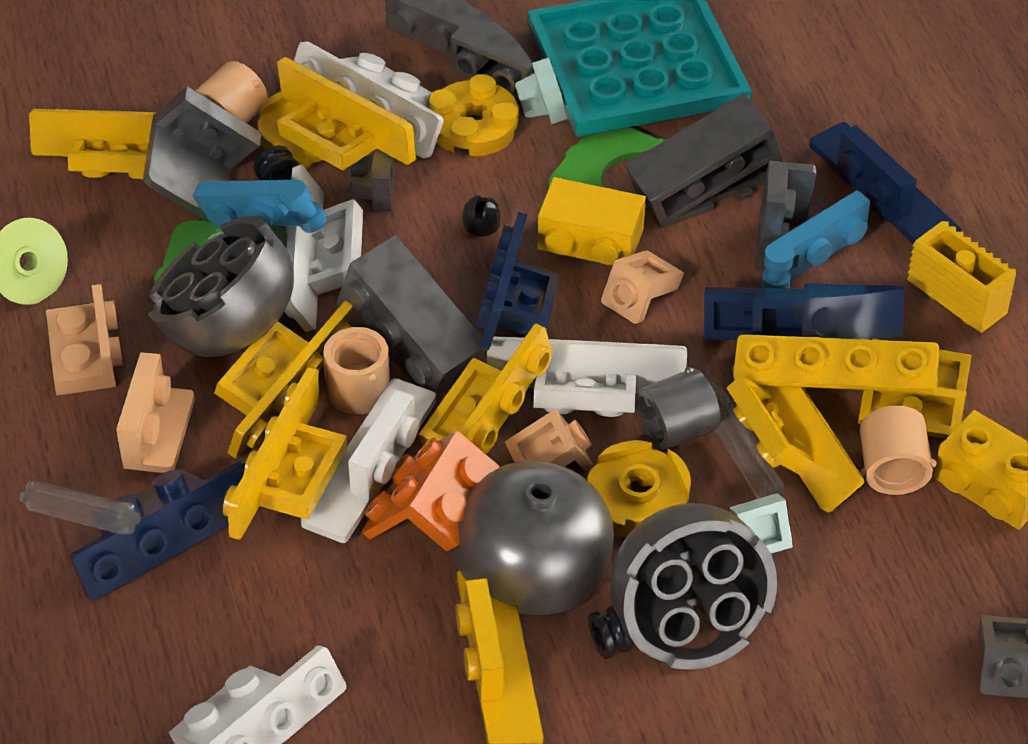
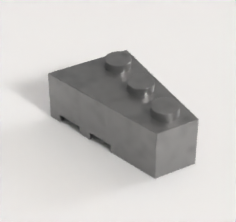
[624,93,784,228]
[334,235,486,395]

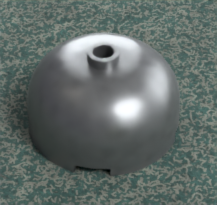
[148,216,294,357]
[454,461,614,615]
[610,503,777,669]

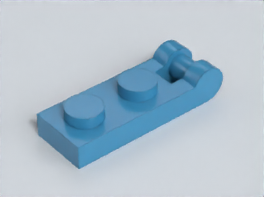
[192,180,327,233]
[761,190,870,289]

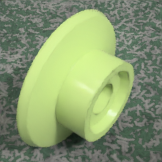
[0,218,68,305]

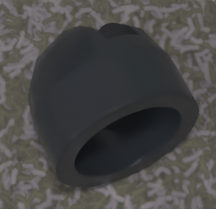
[463,195,500,236]

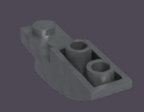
[385,0,532,98]

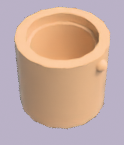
[195,61,268,123]
[323,327,390,415]
[860,406,937,495]

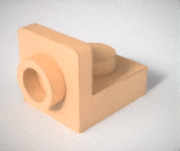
[601,250,684,324]
[505,409,594,471]

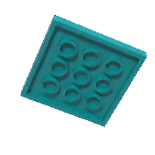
[527,0,752,137]

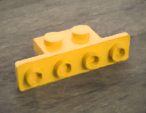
[277,57,416,170]
[29,109,156,179]
[214,300,353,459]
[418,323,552,454]
[733,334,940,393]
[727,366,864,513]
[223,367,347,540]
[456,570,544,744]

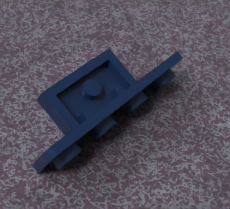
[809,122,961,244]
[475,212,560,350]
[69,458,261,600]

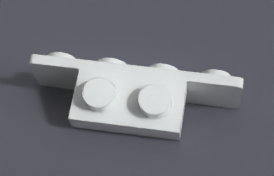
[294,41,444,158]
[284,164,363,332]
[487,336,687,417]
[301,378,436,543]
[168,645,346,744]

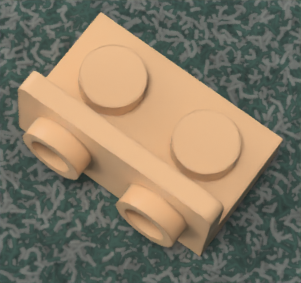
[46,284,123,396]
[116,352,195,473]

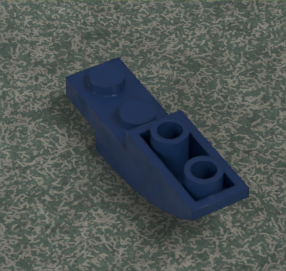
[704,284,904,340]

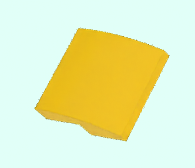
[858,338,971,439]

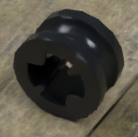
[253,145,300,180]
[588,605,633,659]

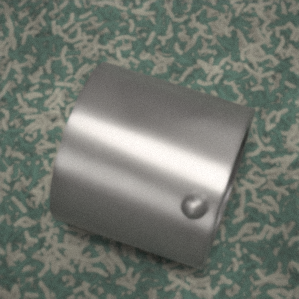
[635,367,721,450]

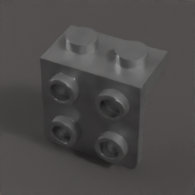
[143,86,261,221]

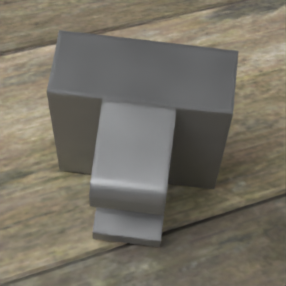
[348,149,394,211]

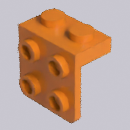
[361,430,500,551]

